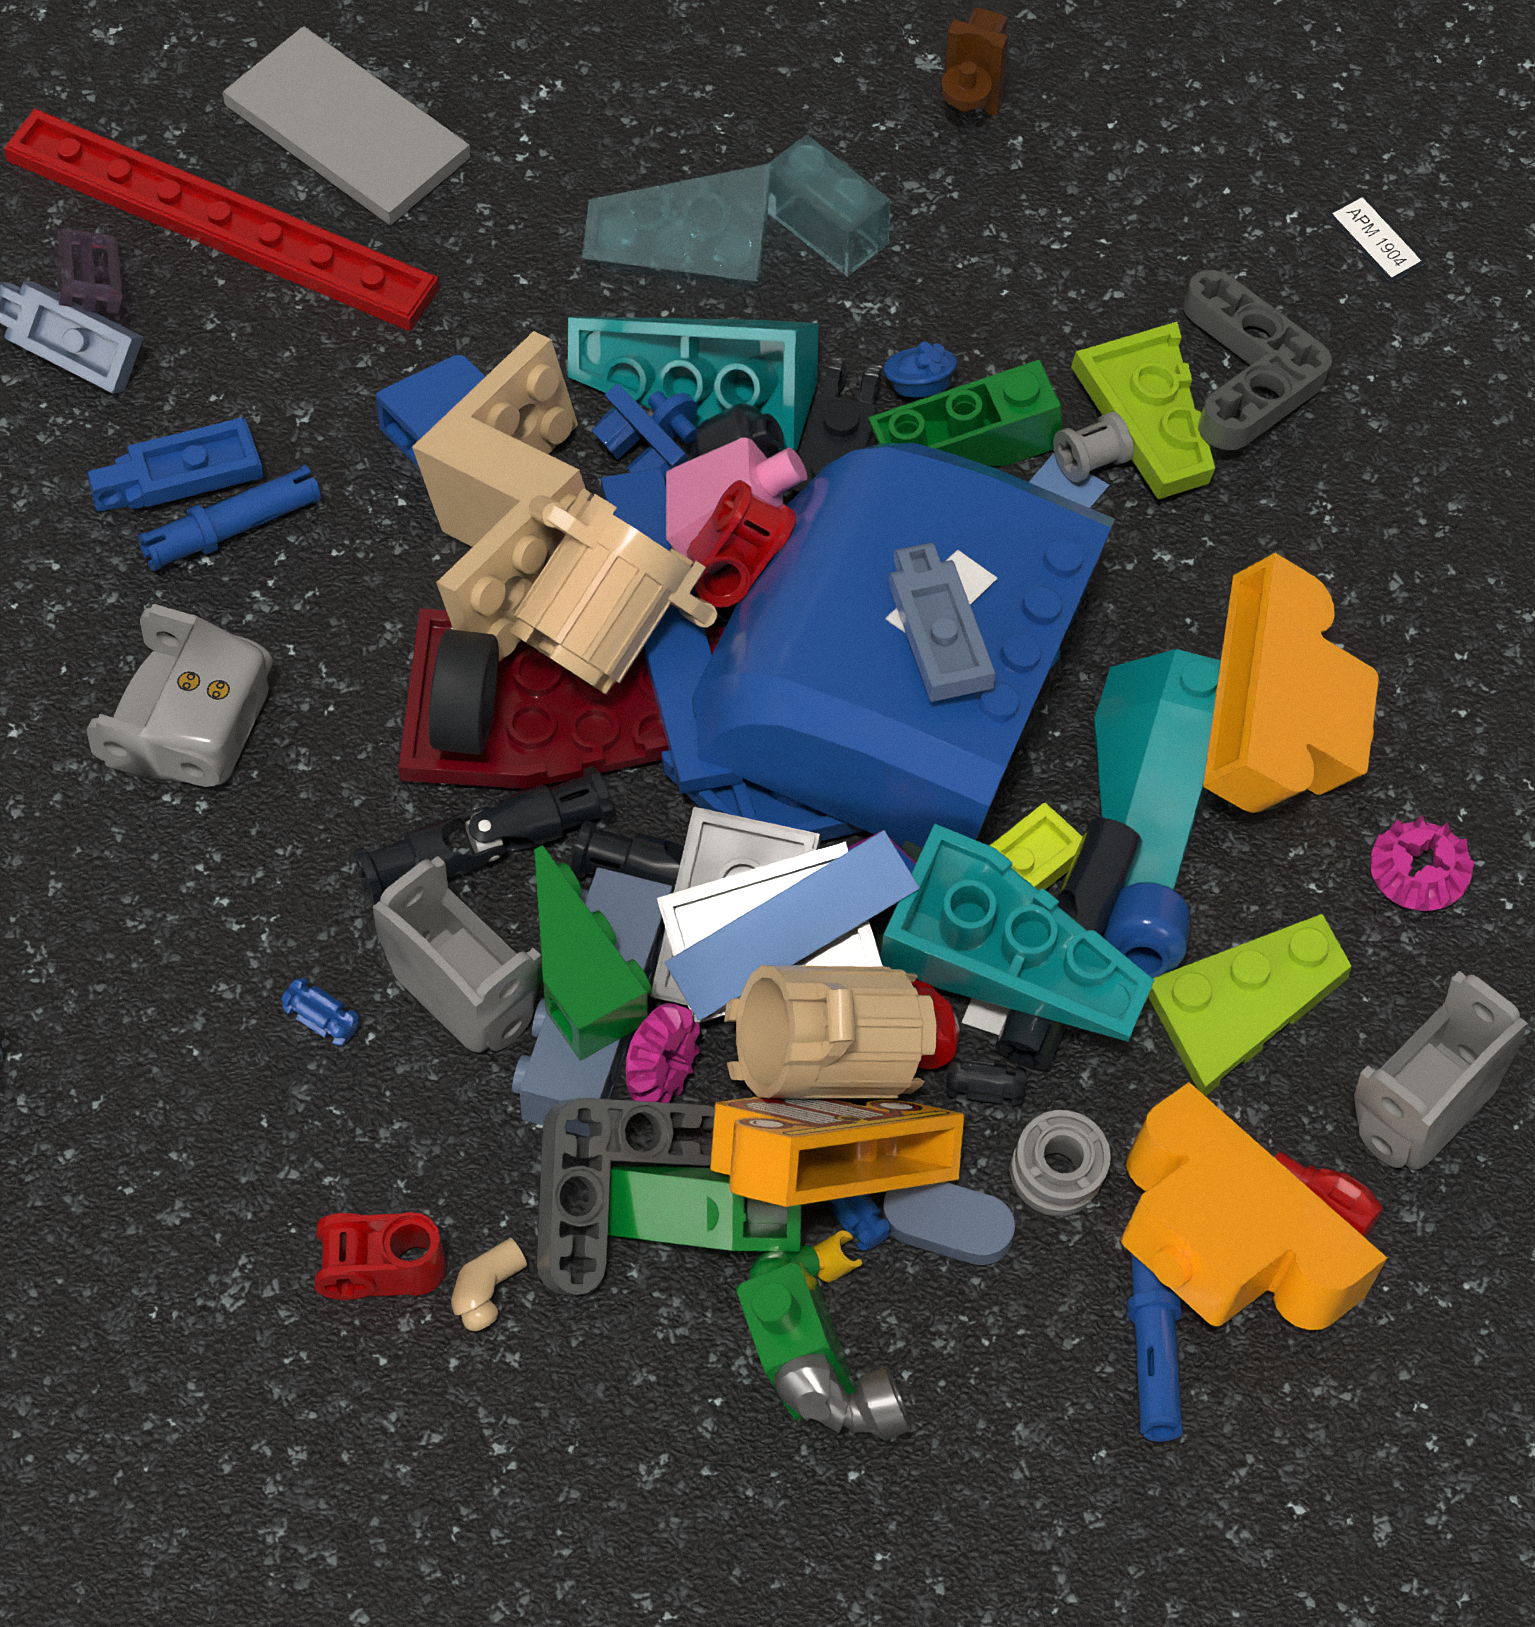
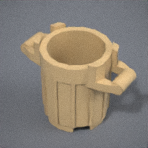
[509,488,717,695]
[724,965,936,1099]

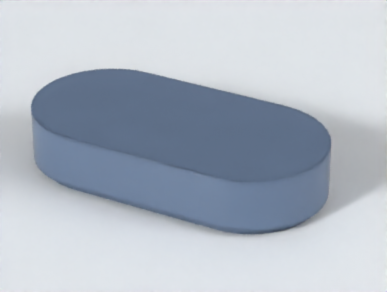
[883,1182,1015,1265]

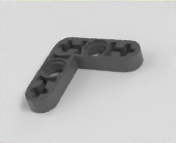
[1183,270,1332,450]
[537,1098,715,1295]

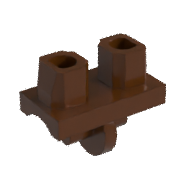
[941,8,1008,116]

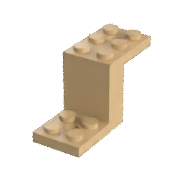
[412,331,586,662]

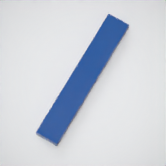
[601,468,742,794]

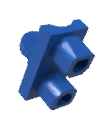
[591,383,698,485]

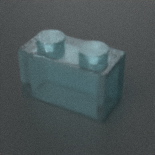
[764,134,891,277]

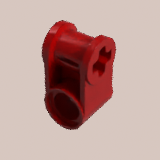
[687,480,796,607]
[314,1212,447,1300]

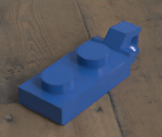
[87,417,263,511]

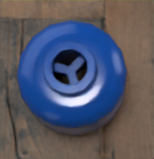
[1103,882,1191,978]

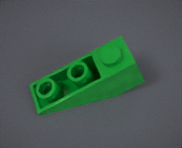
[868,359,1062,466]
[534,845,652,1061]
[607,1166,802,1252]

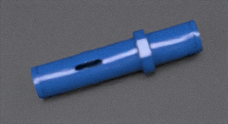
[138,465,321,571]
[1127,1252,1183,1442]

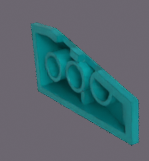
[568,316,818,451]
[1094,649,1221,890]
[880,824,1154,1041]

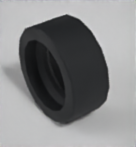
[429,629,499,755]

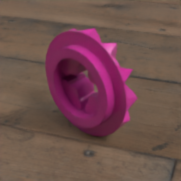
[1370,815,1475,911]
[626,1003,700,1103]

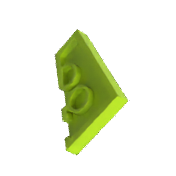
[1071,322,1215,499]
[1148,914,1352,1096]

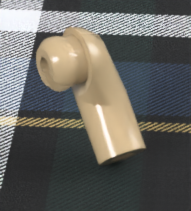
[451,1238,527,1331]

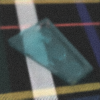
[582,163,774,282]

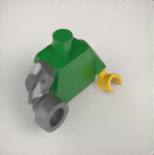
[736,1230,912,1441]

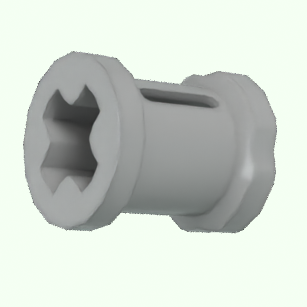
[1053,412,1134,482]

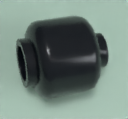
[690,403,784,460]

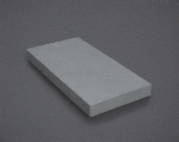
[223,26,471,226]

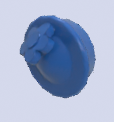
[883,341,957,397]

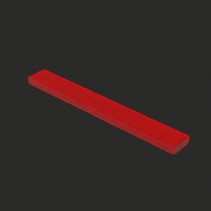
[4,108,440,332]

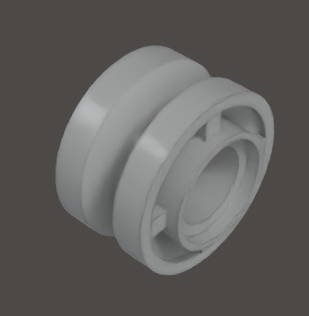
[1010,1110,1111,1216]

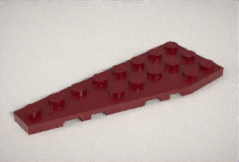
[398,608,725,789]

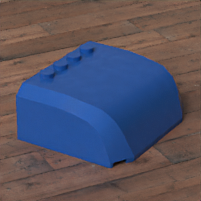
[692,443,1115,854]

